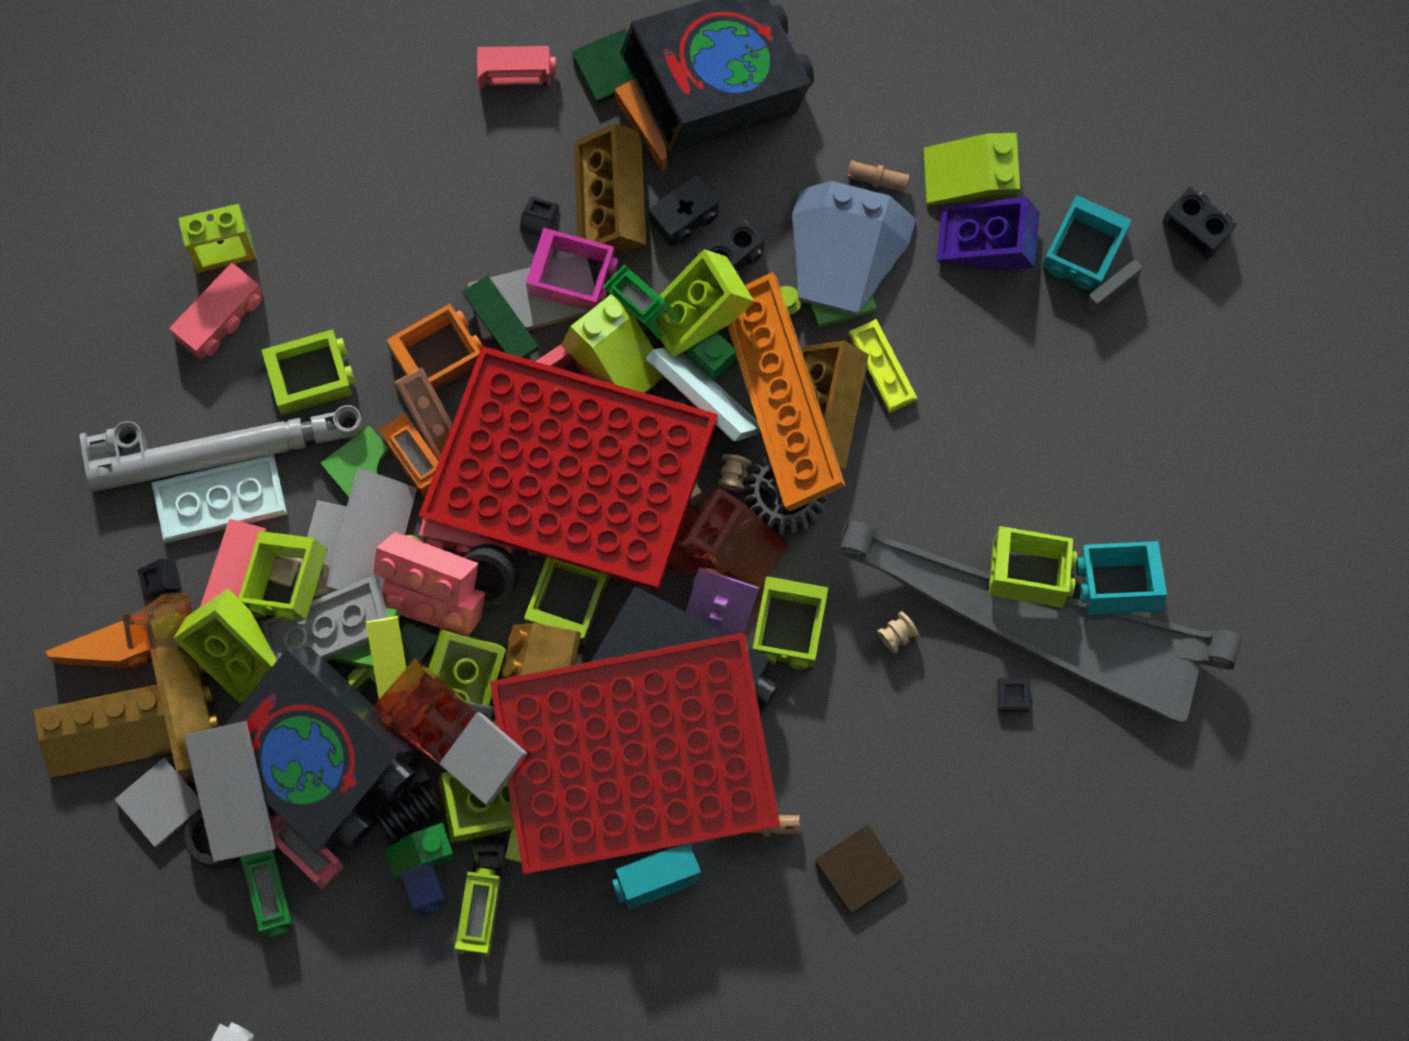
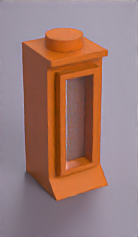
[379,413,439,498]

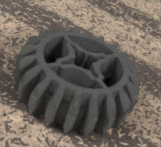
[743,456,828,535]

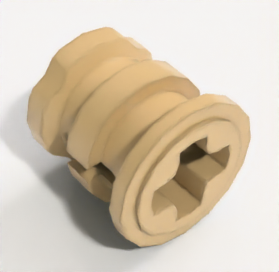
[717,454,752,492]
[877,612,920,653]

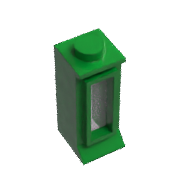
[603,264,680,339]
[240,849,295,939]

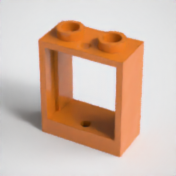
[386,304,483,391]

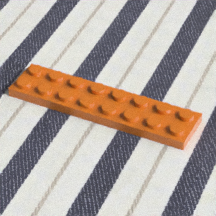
[727,272,846,512]

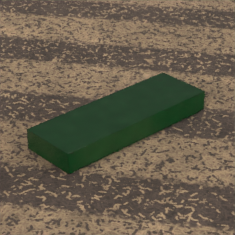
[462,275,539,359]

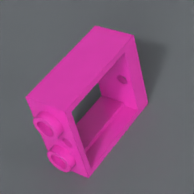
[526,228,619,311]

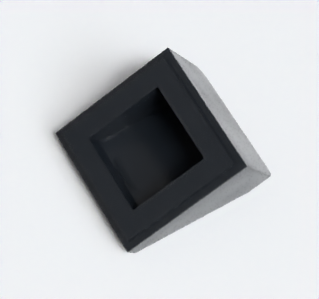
[520,197,559,237]
[137,559,182,599]
[472,837,506,875]

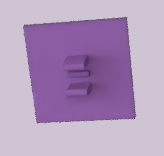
[686,567,759,636]

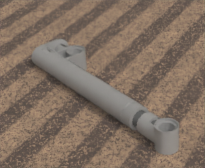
[80,405,364,493]

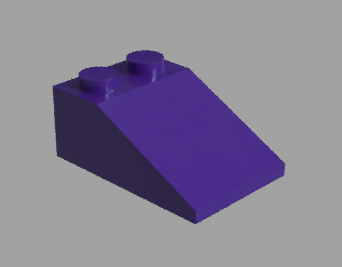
[936,197,1040,270]

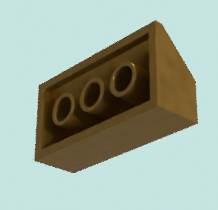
[574,123,646,254]
[800,341,869,470]
[492,623,581,726]
[150,647,220,784]
[34,684,172,779]

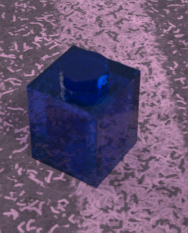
[401,862,446,916]

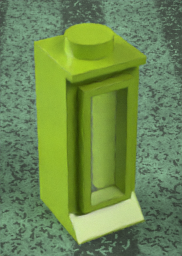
[454,868,502,958]

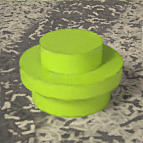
[780,286,802,316]

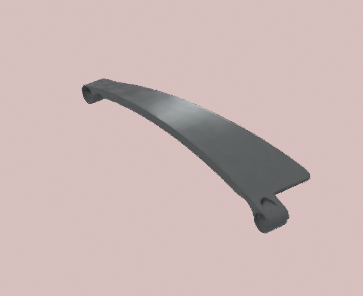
[839,521,1242,723]

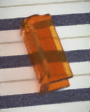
[122,593,192,649]

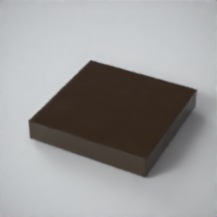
[815,825,905,915]

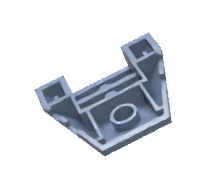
[792,181,916,316]

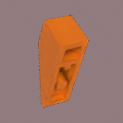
[615,79,667,172]
[46,615,151,669]

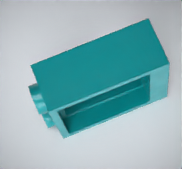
[1043,195,1132,291]
[1076,541,1167,615]
[612,843,701,910]

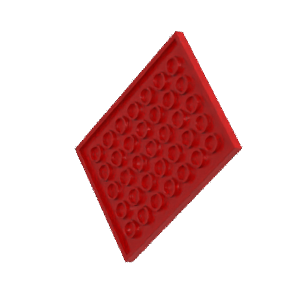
[419,346,718,591]
[490,633,781,874]

